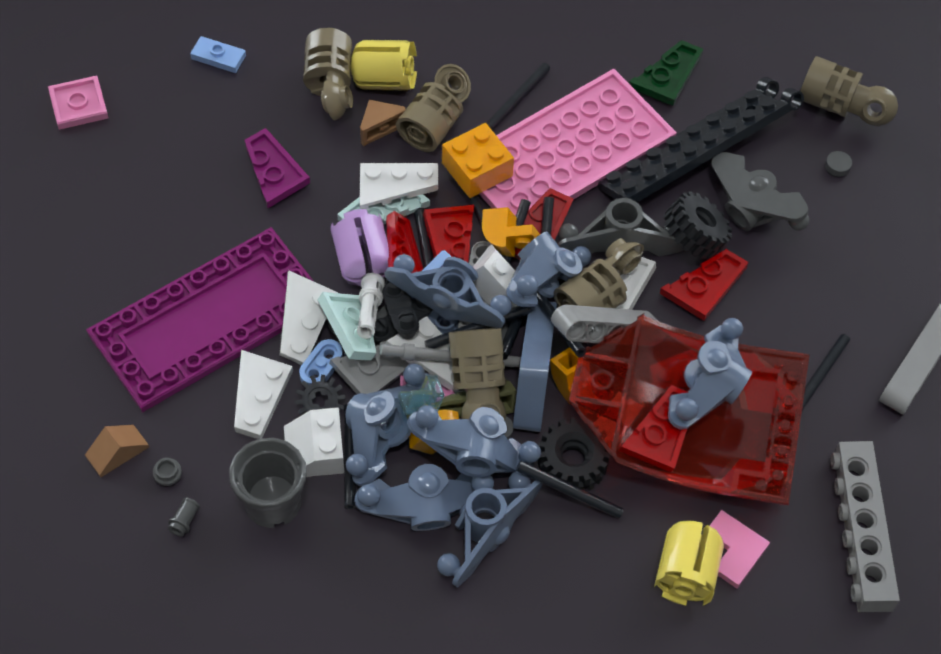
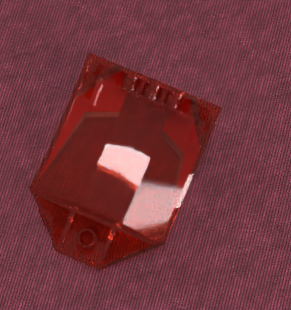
[569,313,810,506]

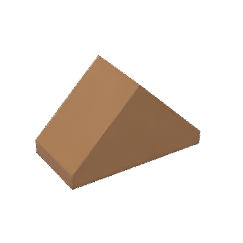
[360,100,406,146]
[85,425,149,477]

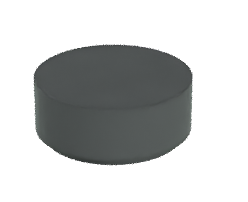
[825,151,852,177]

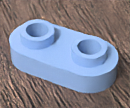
[299,339,343,385]

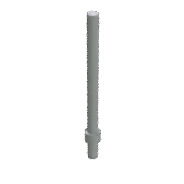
[380,343,521,368]

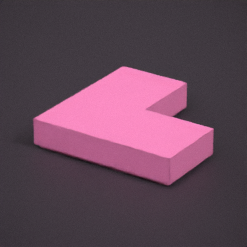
[710,510,770,589]

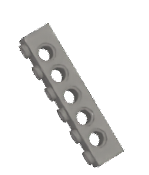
[830,441,900,612]

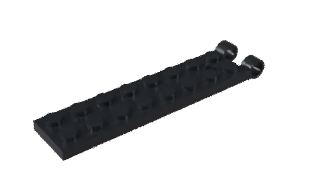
[598,77,804,202]

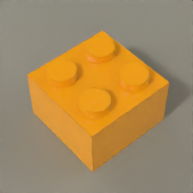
[442,123,514,198]

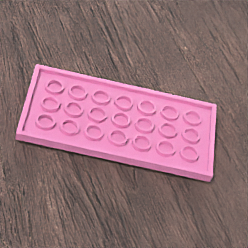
[479,69,677,216]

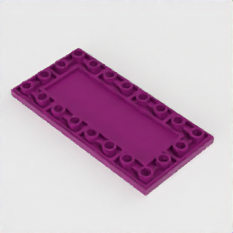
[86,227,314,413]

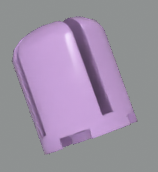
[330,209,389,286]

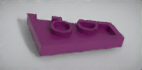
[245,128,310,208]

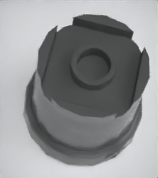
[229,438,306,528]

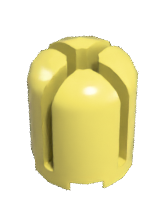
[351,40,417,91]
[654,521,724,605]

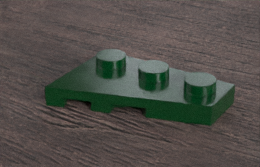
[629,40,703,106]

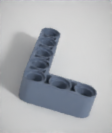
[513,302,557,432]

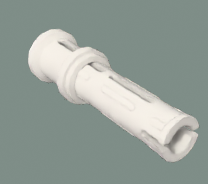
[357,273,385,339]

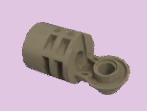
[303,28,353,121]
[800,56,898,126]
[396,64,471,152]
[554,238,644,308]
[449,328,506,421]

